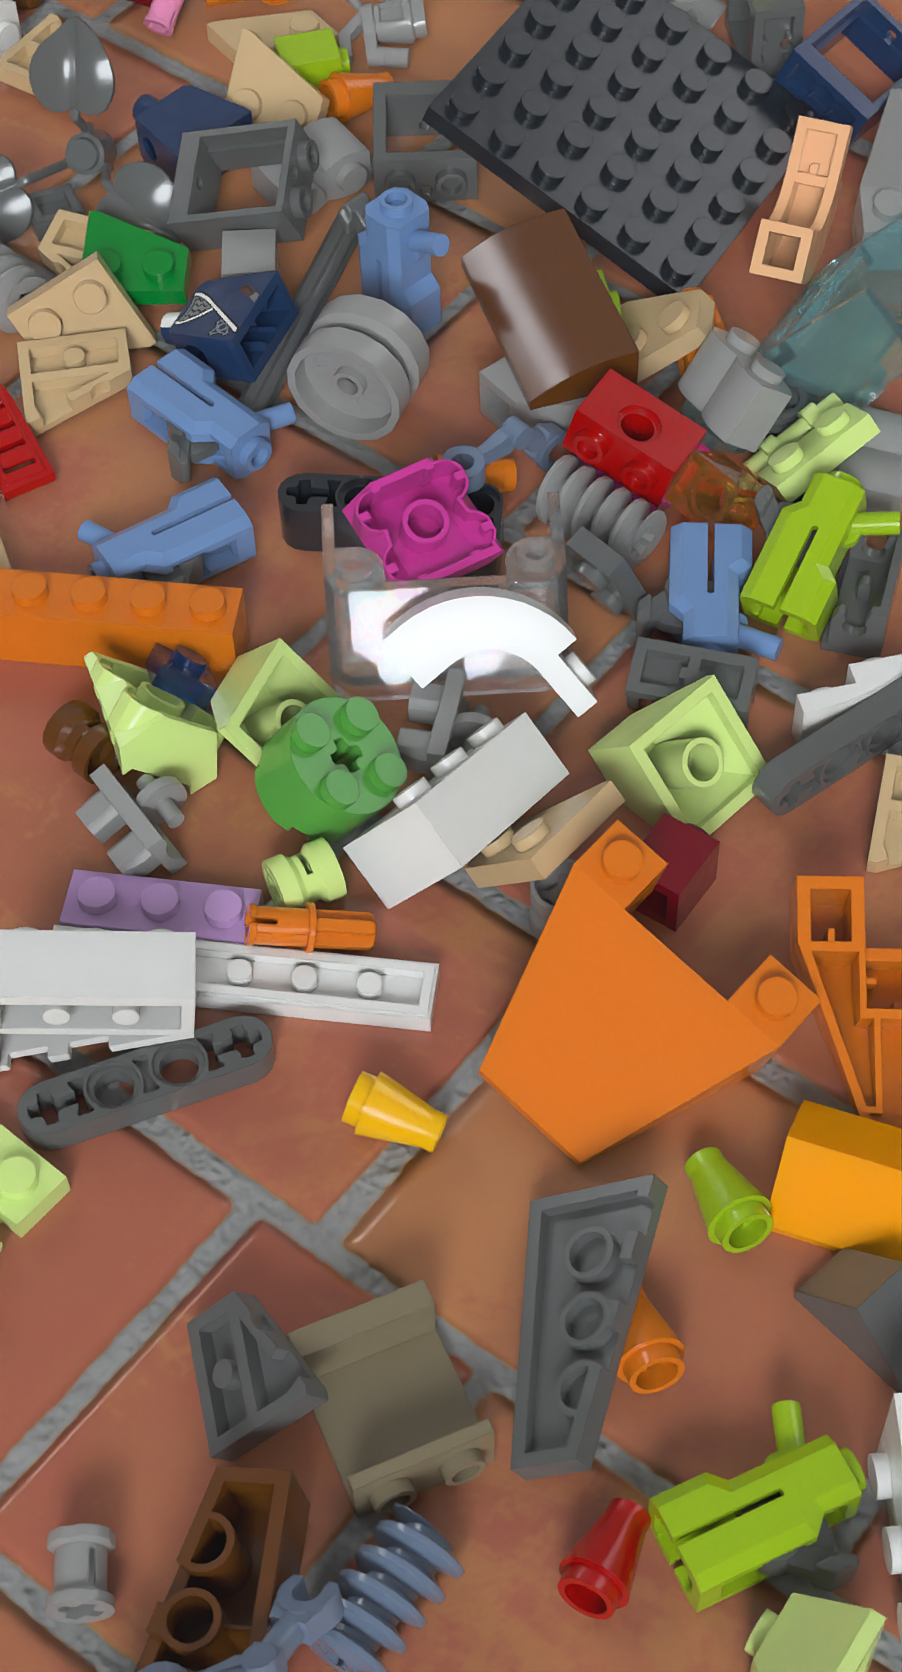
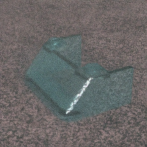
[758,216,902,407]

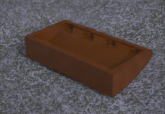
[461,208,639,410]

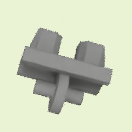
[396,667,492,781]
[75,764,188,877]

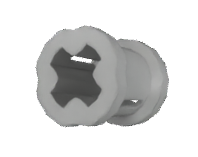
[45,1523,116,1624]

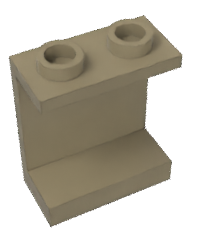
[287,1279,495,1519]

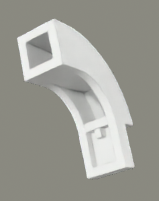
[382,587,597,717]

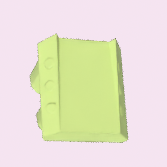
[84,651,225,795]

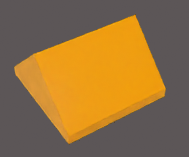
[770,1099,902,1261]

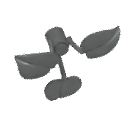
[0,16,182,244]

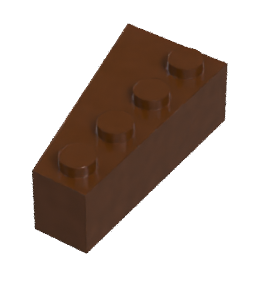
[134,1466,310,1672]

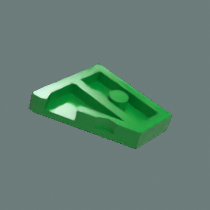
[82,211,192,305]

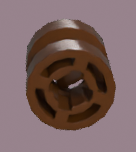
[42,700,120,784]

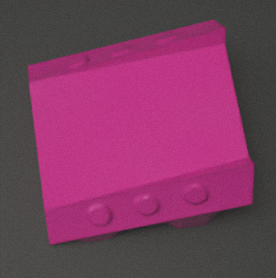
[342,458,505,600]

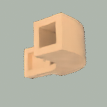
[749,115,853,284]

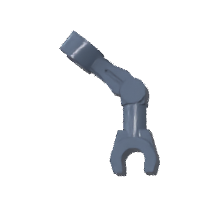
[441,416,567,494]
[138,1574,344,1672]

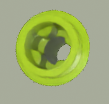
[684,1147,774,1253]

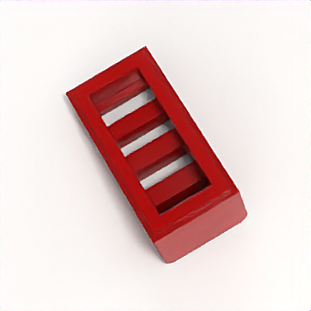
[0,384,56,501]

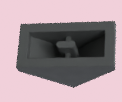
[794,1248,902,1393]

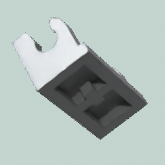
[820,529,902,659]
[625,636,759,728]

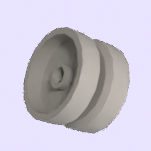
[287,294,430,441]

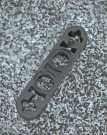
[752,677,902,816]
[17,1015,275,1151]

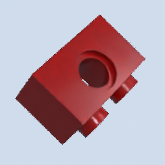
[561,368,707,508]

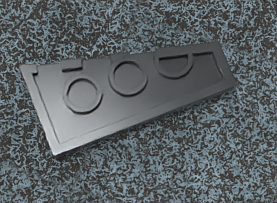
[510,1174,668,1480]

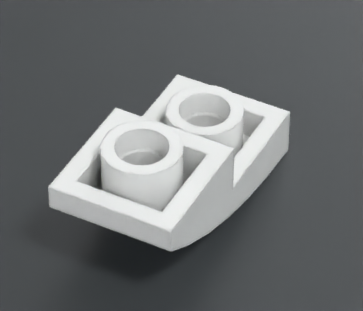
[791,654,902,744]

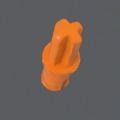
[244,902,377,953]

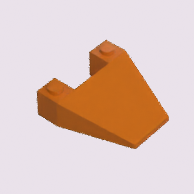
[477,819,822,1166]
[789,875,902,1129]

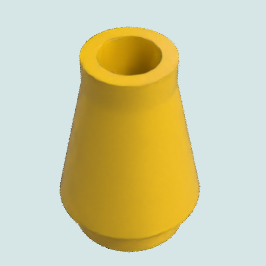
[341,1071,449,1153]

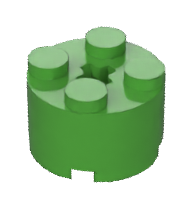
[255,696,407,843]

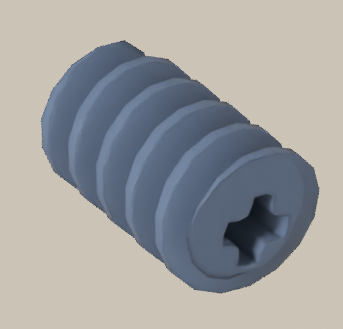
[308,1502,465,1672]

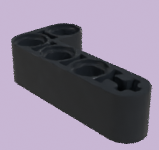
[277,473,504,591]

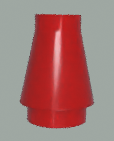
[557,1497,651,1619]

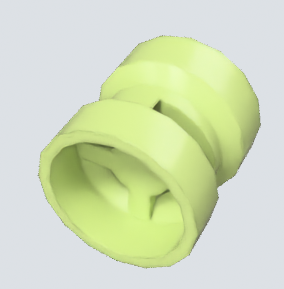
[261,837,347,908]

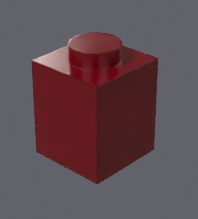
[635,813,720,932]

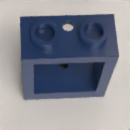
[774,0,902,147]

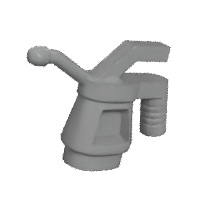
[339,0,428,69]

